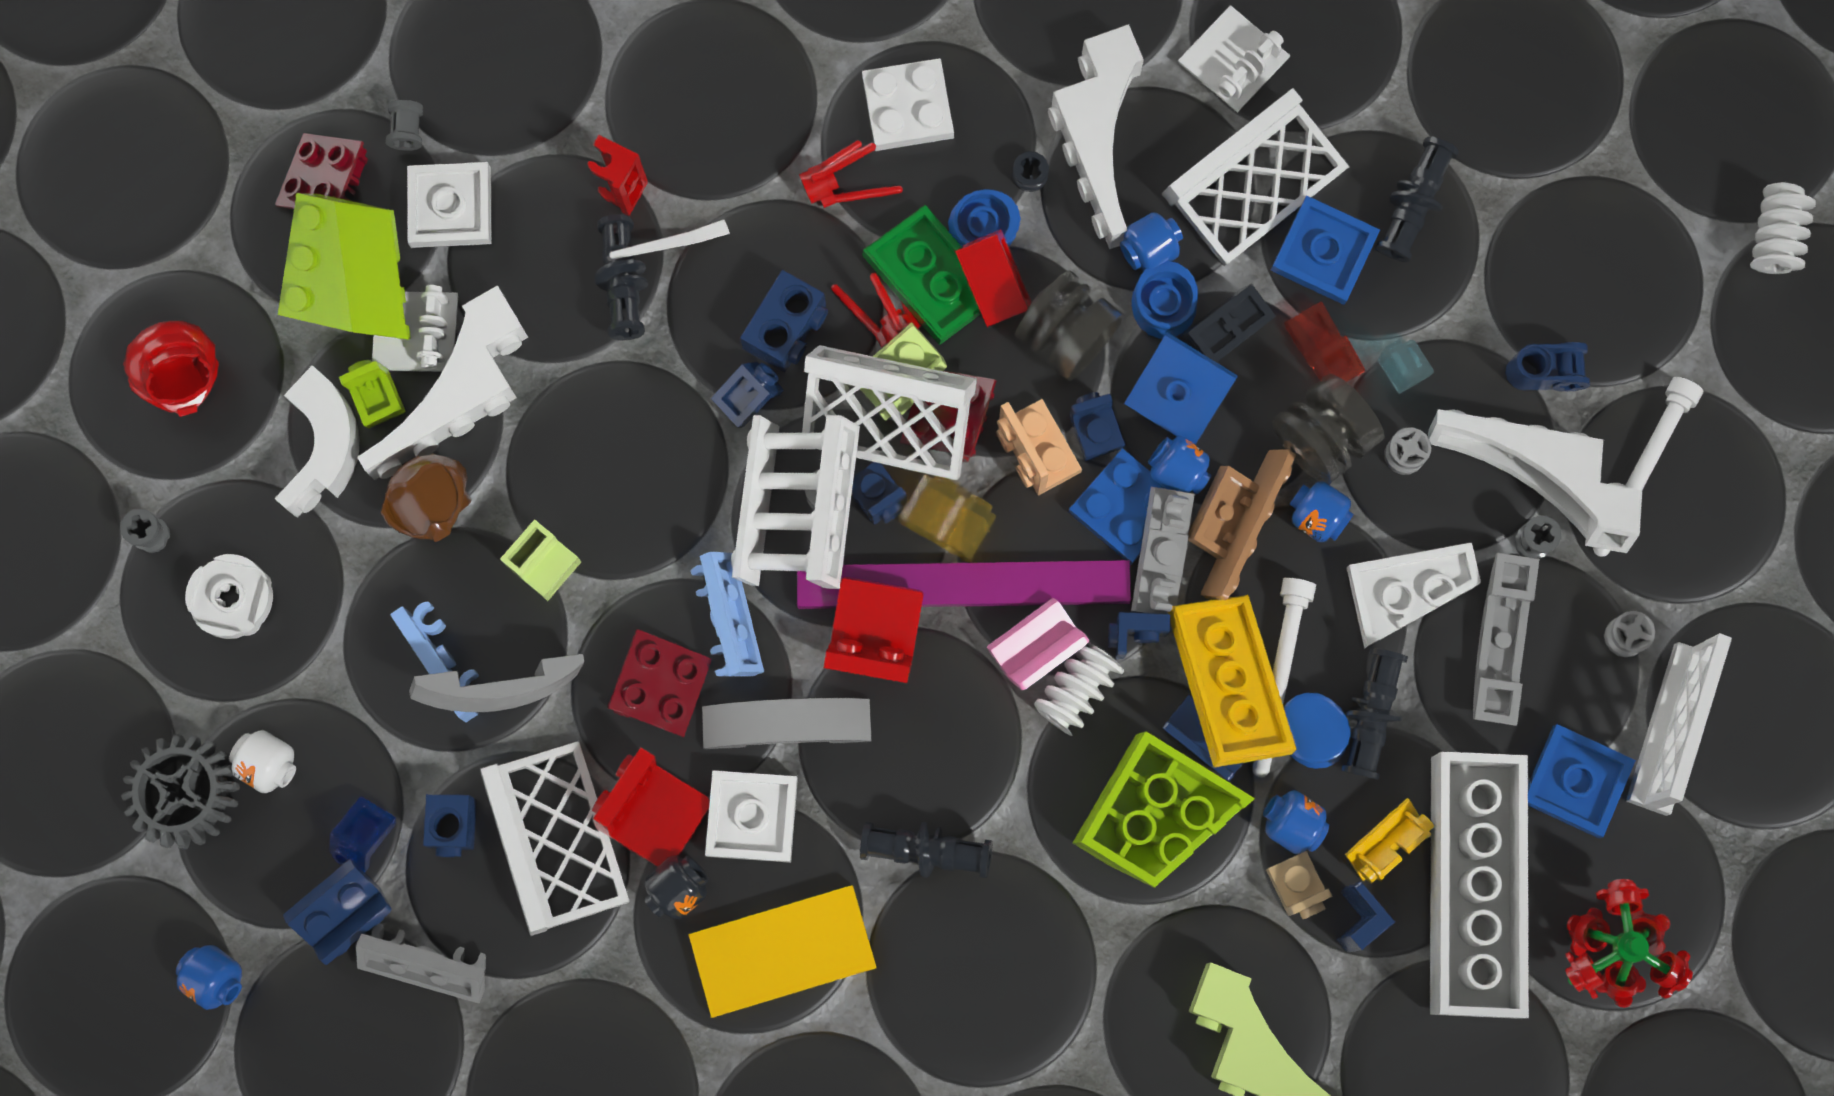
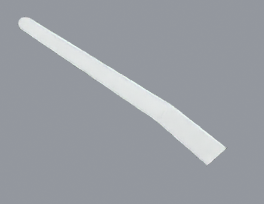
[610,220,730,259]

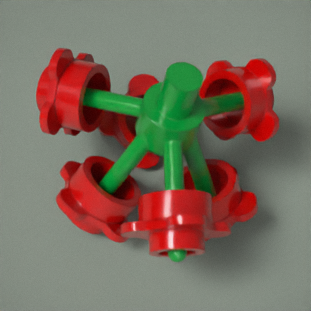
[1565,879,1693,1008]

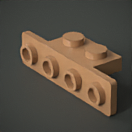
[1188,449,1296,600]

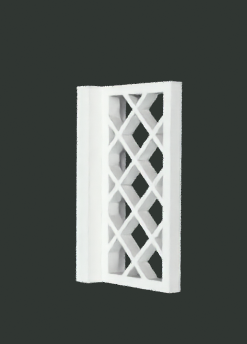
[1162,88,1349,267]
[802,345,977,480]
[1626,633,1732,816]
[481,741,629,936]

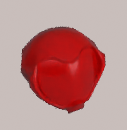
[123,321,219,417]

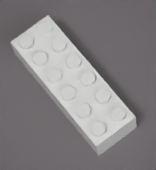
[1430,752,1529,1019]

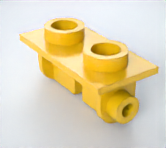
[1345,798,1434,884]

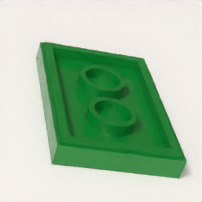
[862,205,981,345]

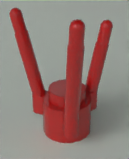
[799,140,903,208]
[831,273,921,348]

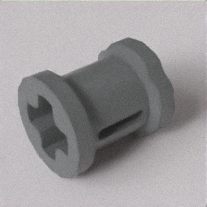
[385,100,423,151]
[120,509,170,553]
[1514,515,1561,559]

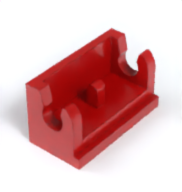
[588,135,648,216]
[955,229,1032,327]

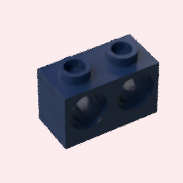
[740,270,828,373]

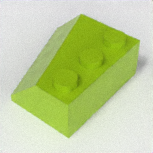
[278,193,411,340]
[1073,731,1255,887]

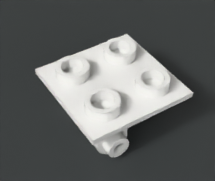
[1178,5,1290,113]
[372,285,458,372]

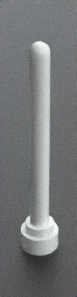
[1593,377,1703,557]
[1253,578,1316,778]

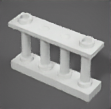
[731,415,860,589]

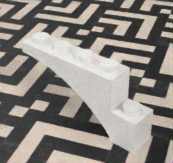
[1048,24,1144,249]
[357,286,528,480]
[1428,409,1642,553]

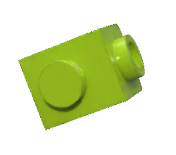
[339,360,406,429]

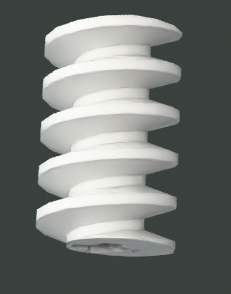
[1750,182,1816,274]
[1034,643,1124,736]

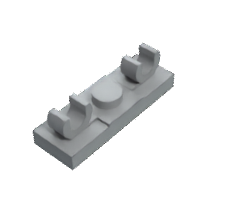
[1131,487,1195,614]
[356,924,486,1003]

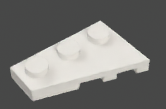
[1347,543,1481,649]

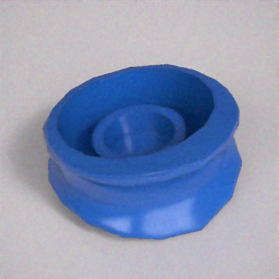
[948,189,1021,247]
[1131,261,1198,339]
[1284,693,1351,769]

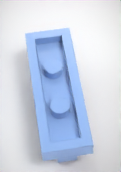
[691,552,764,676]
[390,602,479,722]

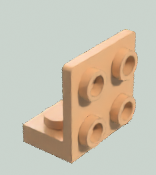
[996,399,1082,495]

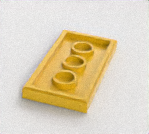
[1167,595,1297,768]
[688,885,877,1018]

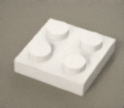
[862,58,954,151]
[407,162,491,248]
[705,771,798,863]

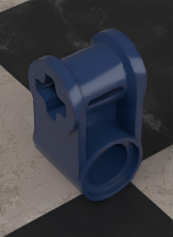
[1505,342,1590,392]

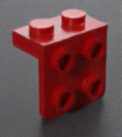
[592,747,710,867]

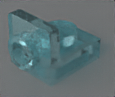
[1377,339,1434,394]

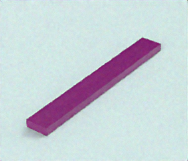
[797,560,1131,609]

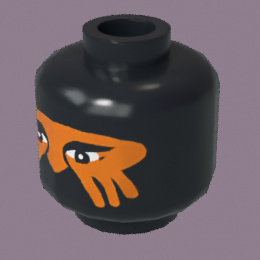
[644,855,709,919]

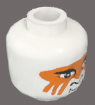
[229,730,296,793]

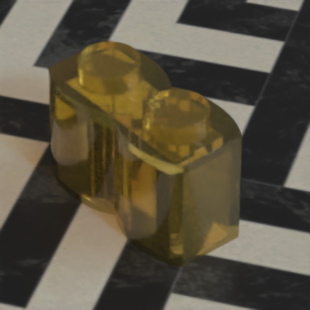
[899,475,996,563]

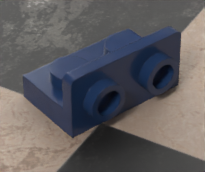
[283,859,392,965]

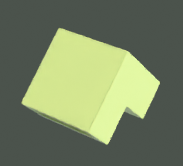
[500,519,581,601]

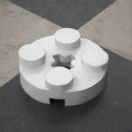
[185,554,273,639]

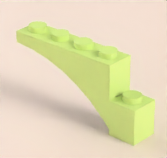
[1189,963,1330,1096]

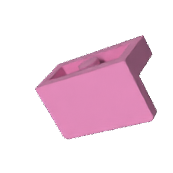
[987,598,1090,690]

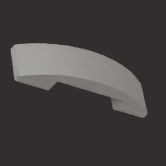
[1473,553,1540,726]
[409,654,584,712]
[702,698,871,749]

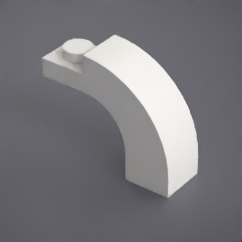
[275,366,360,518]

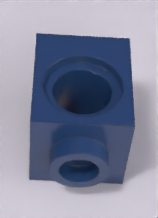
[423,794,477,857]

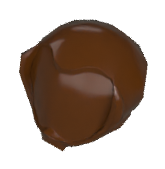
[380,454,472,542]

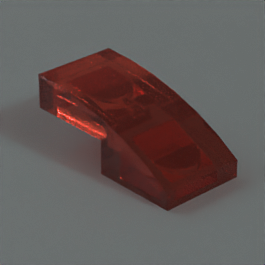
[1283,301,1366,392]

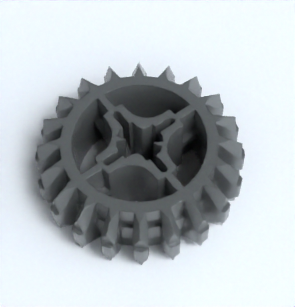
[120,734,240,849]

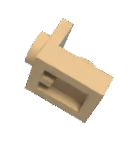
[1266,851,1333,920]

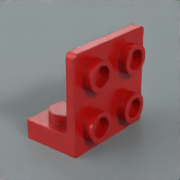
[823,577,924,683]

